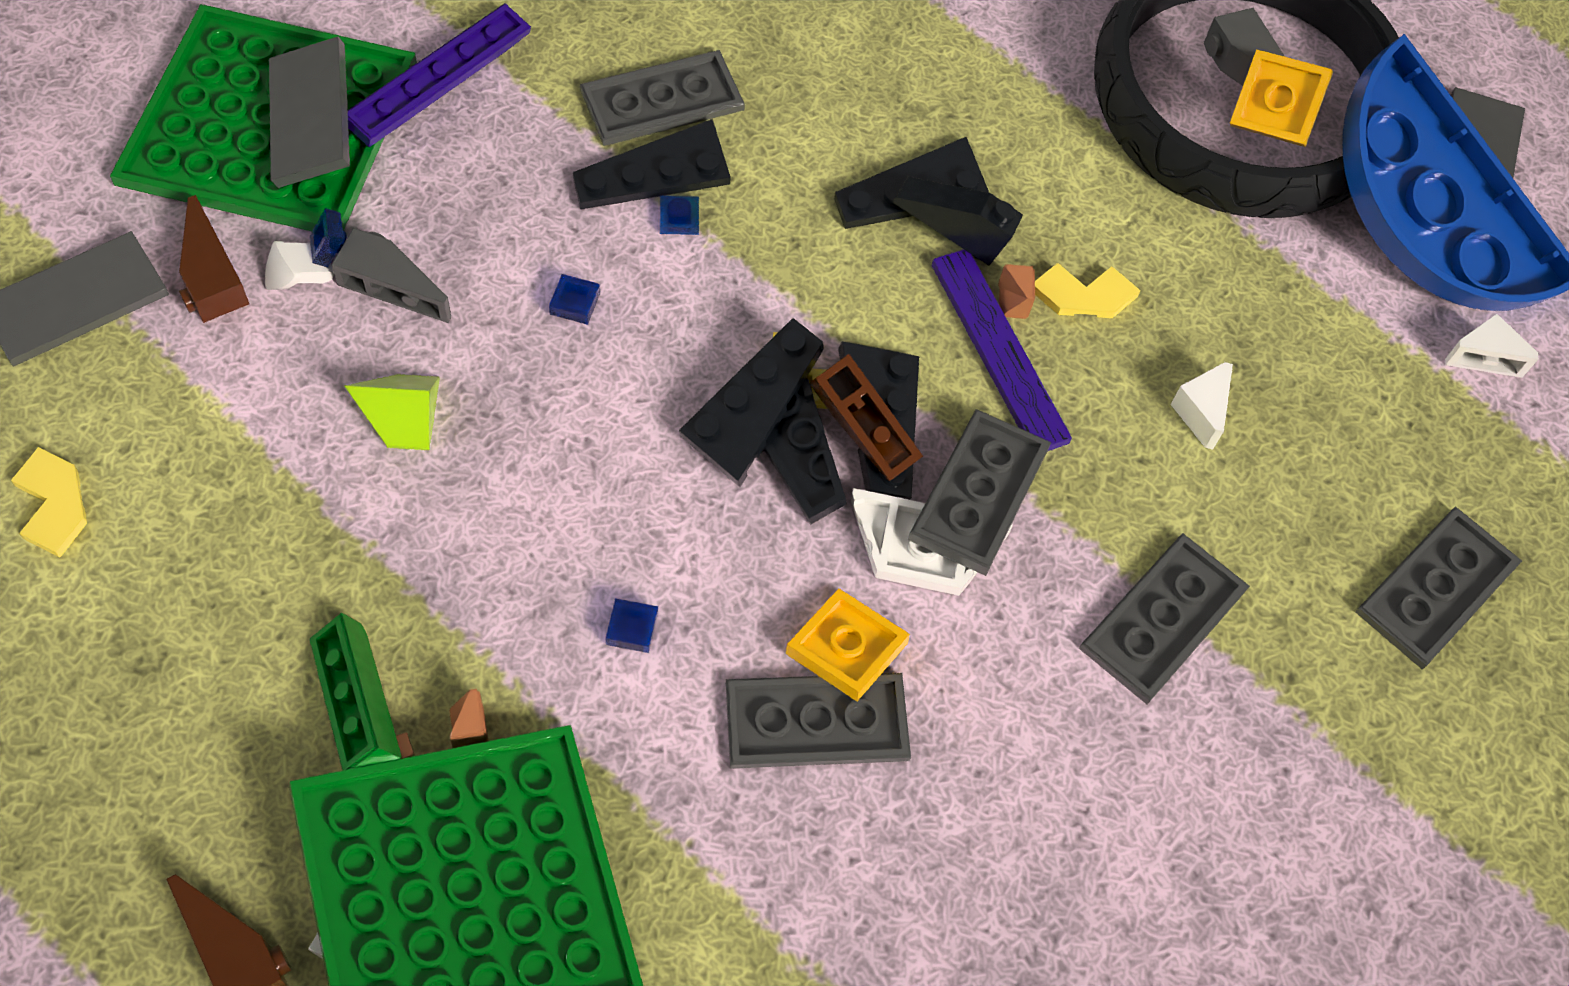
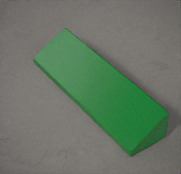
[309,613,402,771]

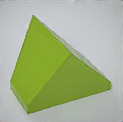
[344,374,440,450]

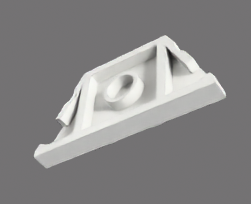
[851,488,1013,596]

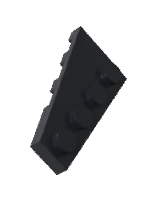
[573,119,731,209]
[834,137,989,229]
[679,318,824,487]
[838,341,919,500]
[764,378,847,525]

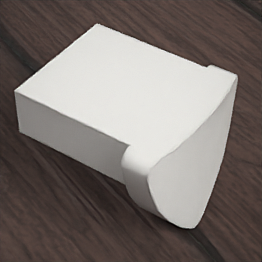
[265,241,335,290]

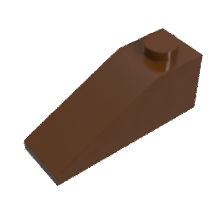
[179,195,250,323]
[809,354,923,481]
[166,874,292,986]

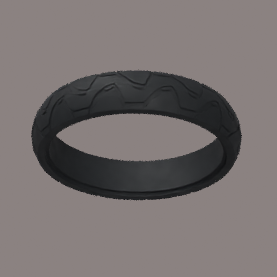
[1094,0,1399,218]

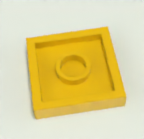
[1230,49,1333,147]
[786,588,910,701]

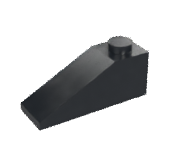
[893,176,1023,266]

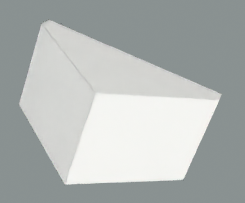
[1445,314,1539,378]
[1170,362,1233,449]

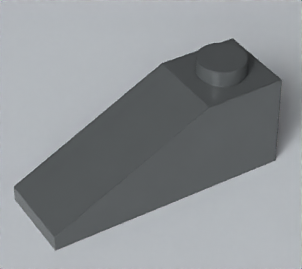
[1204,7,1285,86]
[332,228,451,323]

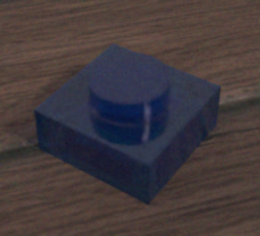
[660,196,699,235]
[310,208,347,268]
[549,274,600,325]
[605,598,658,653]

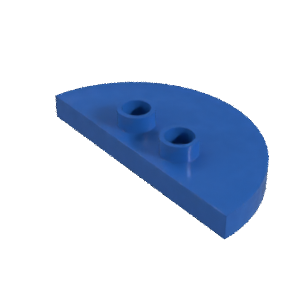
[1342,34,1569,311]

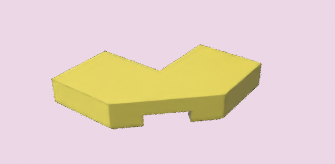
[1035,263,1141,318]
[11,447,87,557]

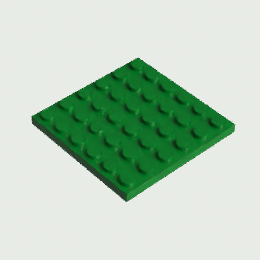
[110,4,417,238]
[289,725,643,986]

